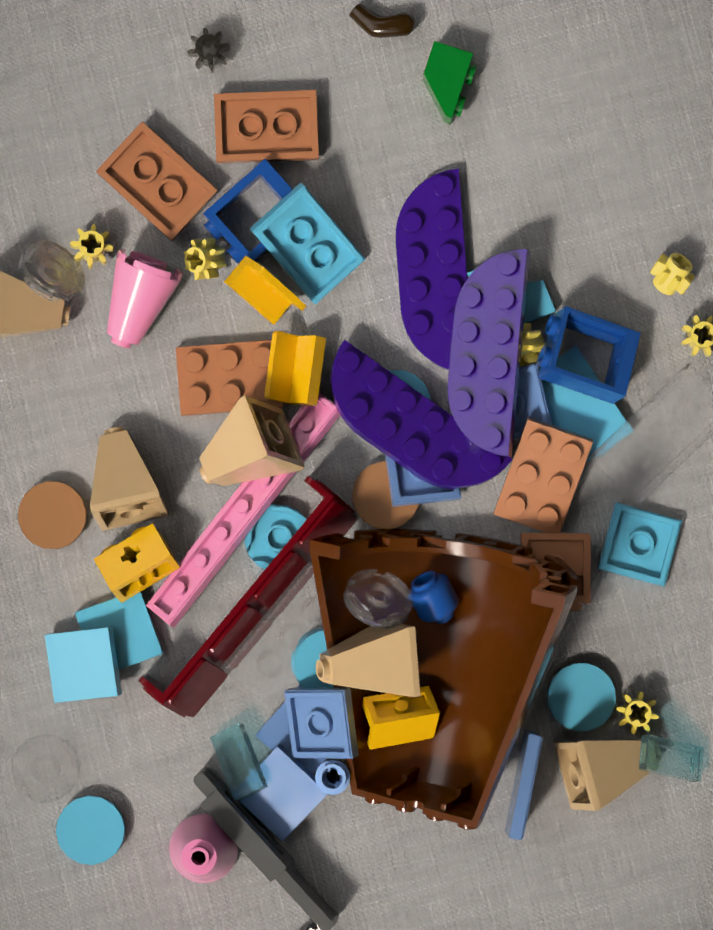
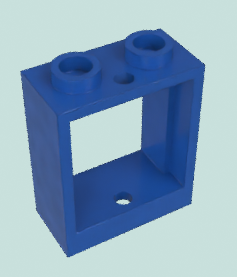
[203,159,293,264]
[537,306,641,404]

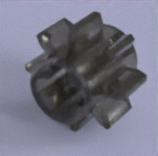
[187,28,230,73]

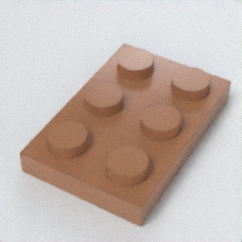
[214,90,319,164]
[96,122,218,242]
[176,340,284,416]
[493,417,593,533]

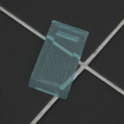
[210,723,268,801]
[639,734,704,782]

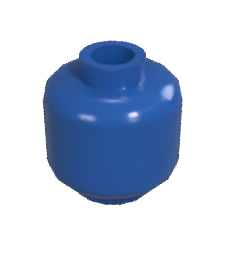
[408,571,460,624]

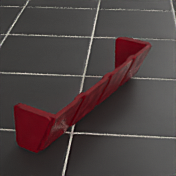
[138,476,356,718]

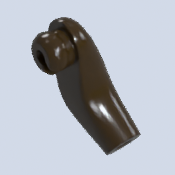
[349,3,416,38]

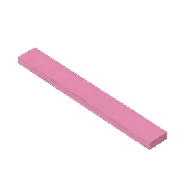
[146,393,340,628]

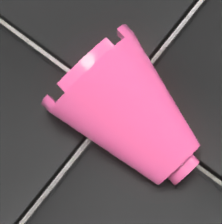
[107,249,184,348]
[169,813,238,883]

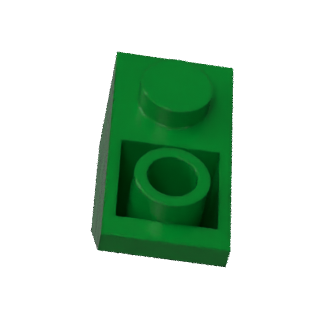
[423,41,477,124]

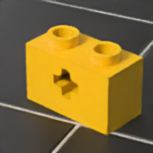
[94,523,180,603]

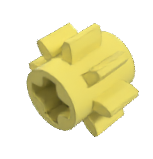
[70,224,114,269]
[183,238,227,280]
[650,253,695,295]
[681,315,713,357]
[520,323,544,366]
[615,691,659,734]

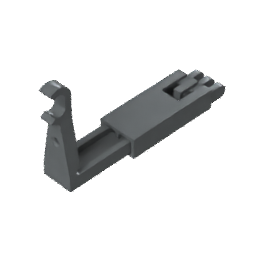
[194,767,339,930]

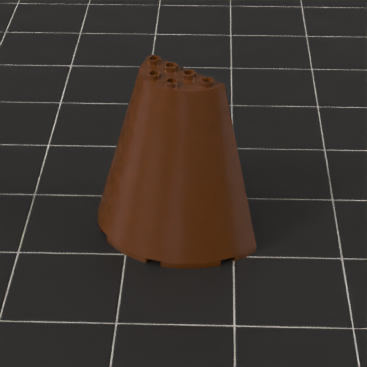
[309,529,578,830]

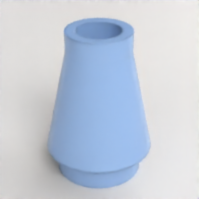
[315,760,350,795]

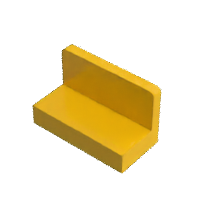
[224,256,306,325]
[264,331,326,406]
[362,686,440,749]

